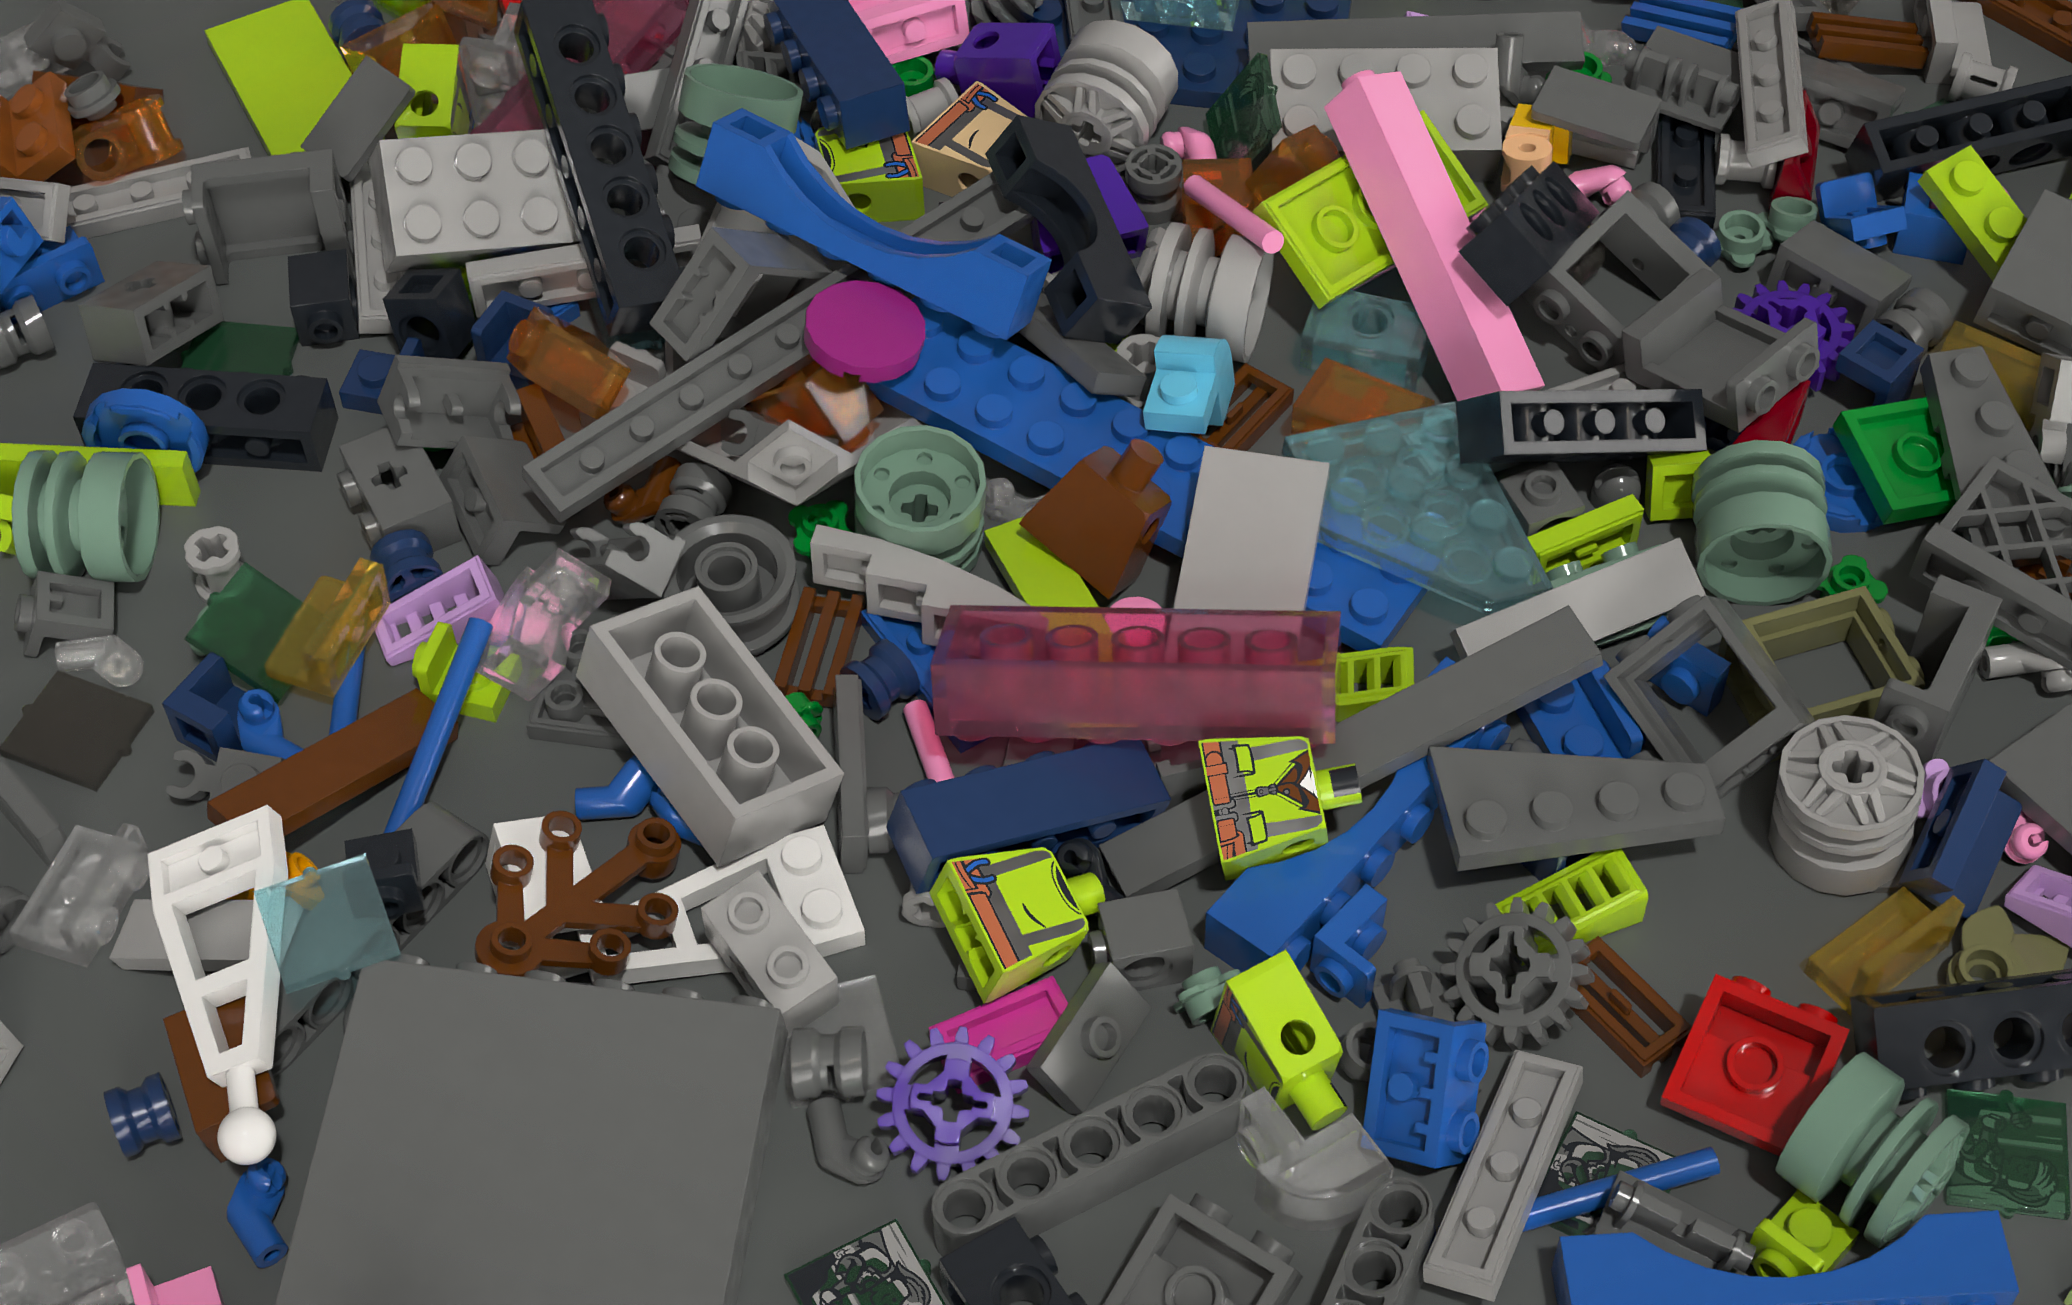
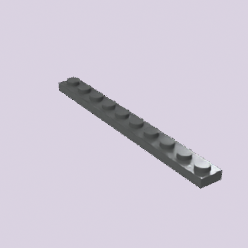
[522,172,1034,523]

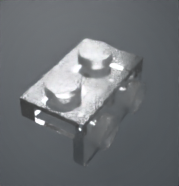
[458,2,538,131]
[9,822,150,968]
[0,1202,134,1305]

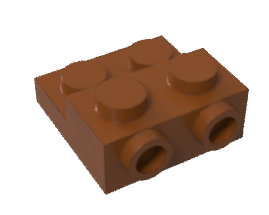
[0,71,76,182]

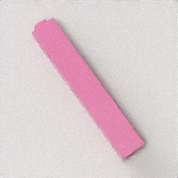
[1324,70,1545,401]

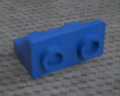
[0,226,105,325]
[1515,660,1646,759]
[1360,1008,1489,1169]

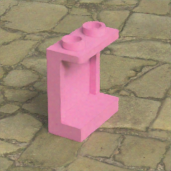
[848,0,970,64]

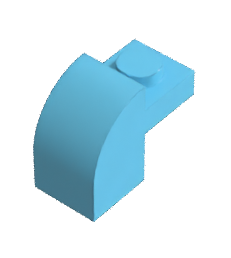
[1143,335,1235,434]

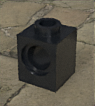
[288,249,360,347]
[382,269,476,359]

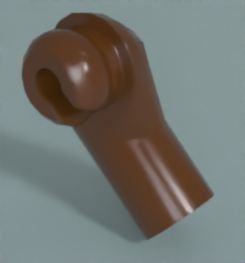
[603,456,682,524]

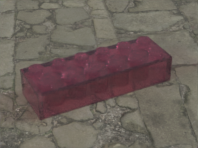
[931,605,1341,748]

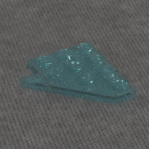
[1282,401,1553,615]

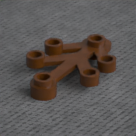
[474,811,681,977]

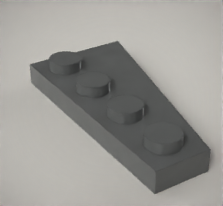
[1920,346,2072,568]
[1426,746,1726,871]

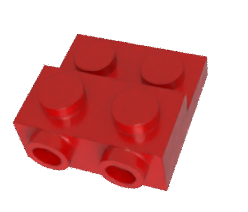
[1660,974,1850,1156]

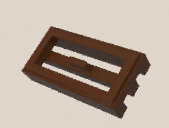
[1806,11,1930,70]
[1189,363,1294,451]
[774,586,866,708]
[1569,936,1692,1078]

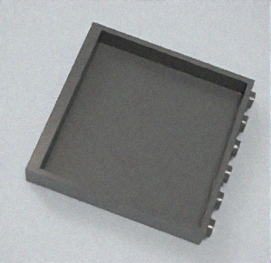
[275,953,788,1305]

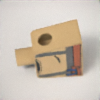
[911,81,1028,197]

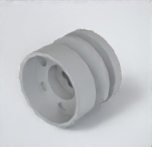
[1035,20,1178,172]
[1145,222,1274,363]
[1768,715,1925,896]

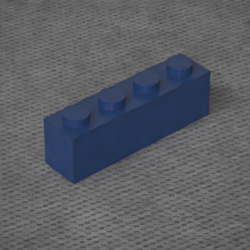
[763,0,910,150]
[886,735,1171,894]

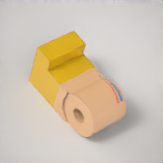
[1501,103,1573,192]

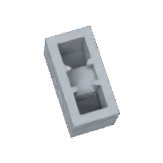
[701,870,839,1039]

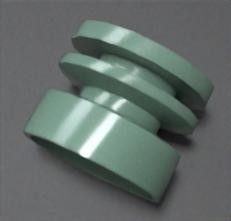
[668,63,803,185]
[854,425,986,572]
[1691,440,1833,606]
[12,450,160,582]
[1775,1052,1970,1250]

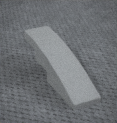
[810,524,1050,666]

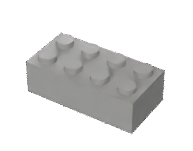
[1268,48,1502,182]
[369,129,625,273]
[576,586,844,867]

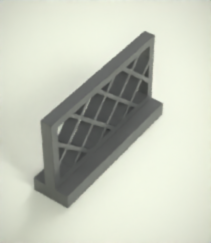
[1908,455,2072,671]

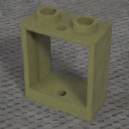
[1717,586,1925,762]

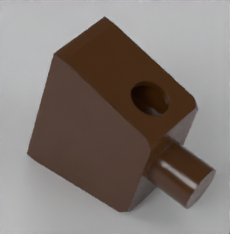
[1019,439,1172,599]

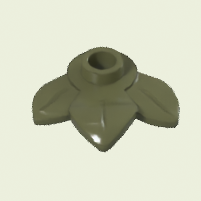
[1946,905,2072,1018]

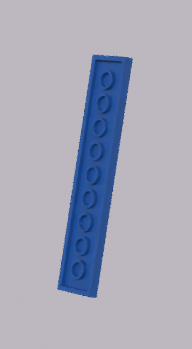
[849,296,1441,651]

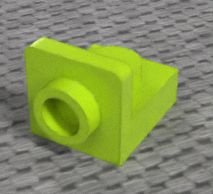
[412,621,520,723]
[1750,1190,1860,1277]

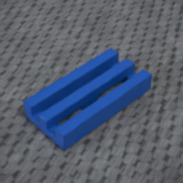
[1621,0,1743,50]

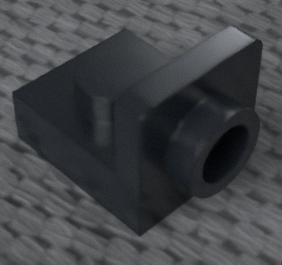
[343,828,424,923]

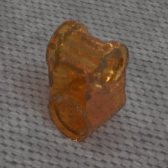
[71,94,184,182]

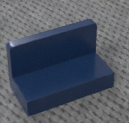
[1898,758,2022,920]

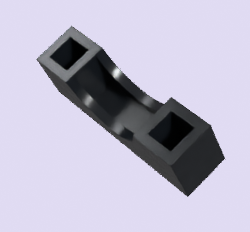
[985,115,1152,345]

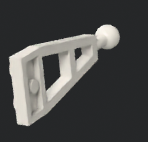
[147,805,288,1165]
[538,825,865,985]

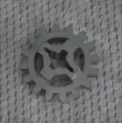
[1440,897,1595,1051]

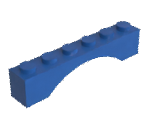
[696,108,1052,340]
[1204,656,1511,973]
[1551,1210,2019,1305]

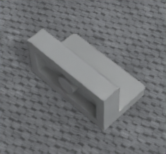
[1913,0,1992,84]

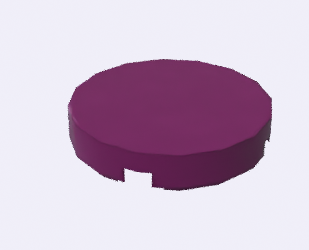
[803,280,925,383]

